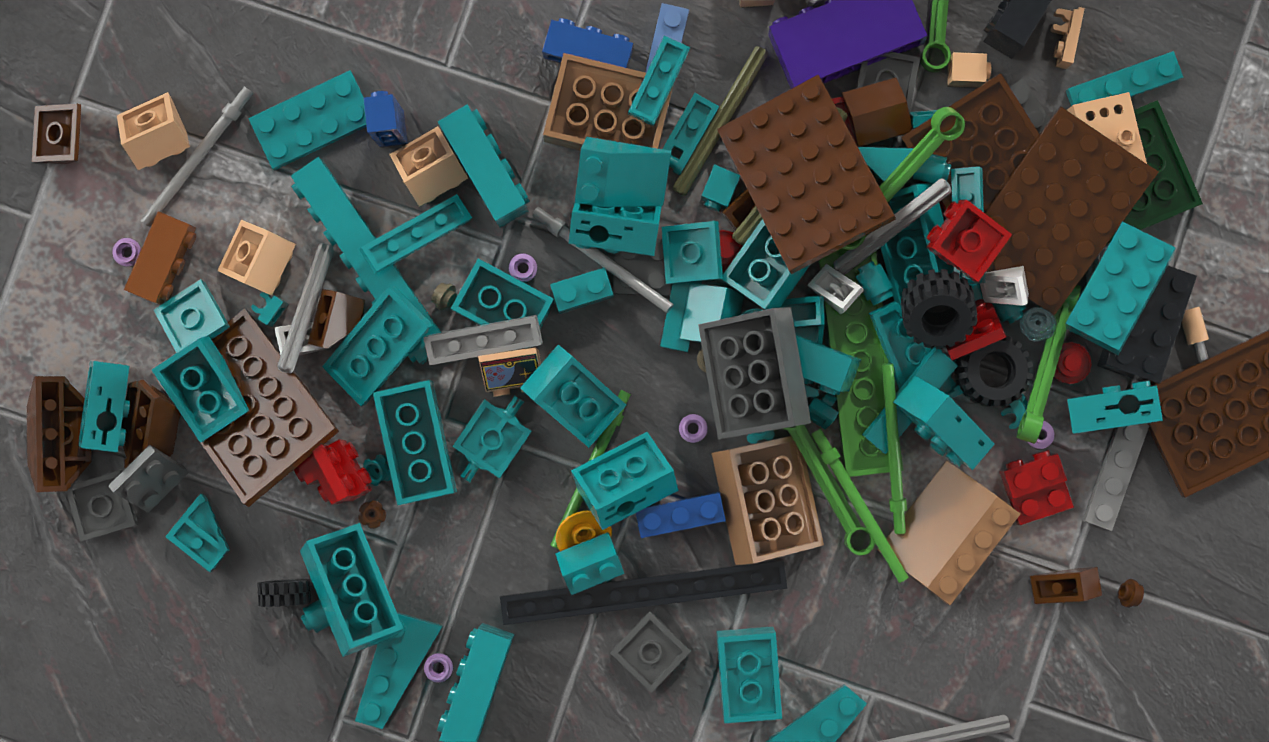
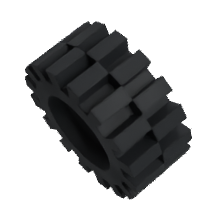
[257,579,311,607]

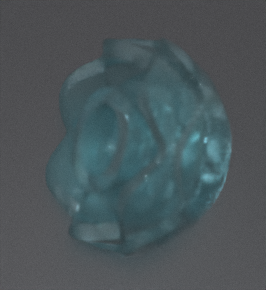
[1020,307,1057,342]

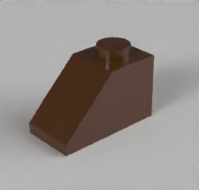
[308,289,365,349]
[1030,567,1102,604]

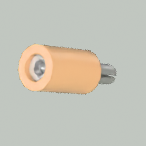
[1181,306,1209,362]

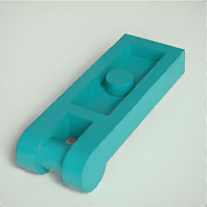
[662,93,719,175]

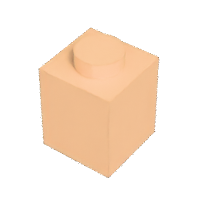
[947,52,991,87]

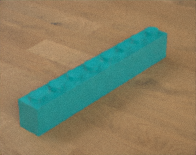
[291,157,442,365]

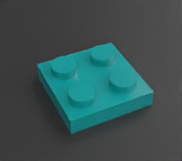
[661,221,723,284]
[154,279,230,353]

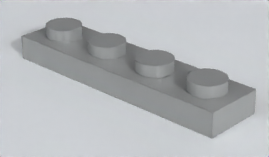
[423,315,543,365]
[1082,423,1149,531]

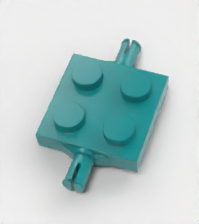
[452,395,532,482]

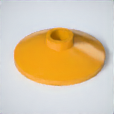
[556,510,612,551]

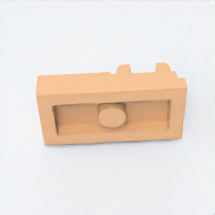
[1050,7,1085,69]

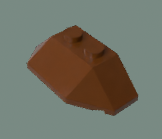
[27,376,92,492]
[121,380,181,468]

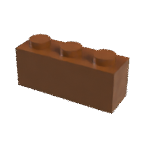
[124,211,196,305]

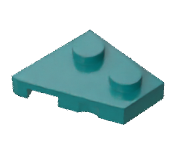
[165,494,230,572]

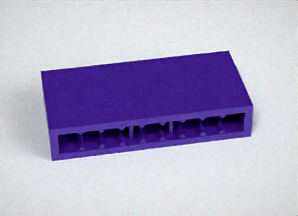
[768,0,927,89]

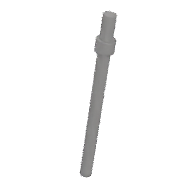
[141,86,253,227]
[532,207,674,313]

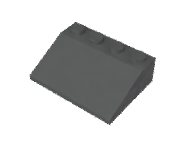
[698,307,811,439]

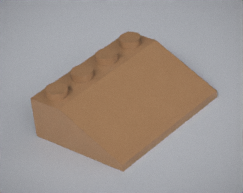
[543,53,674,151]
[712,436,824,565]
[877,460,1020,605]

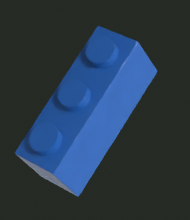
[542,18,633,68]
[363,91,408,147]
[636,492,726,538]

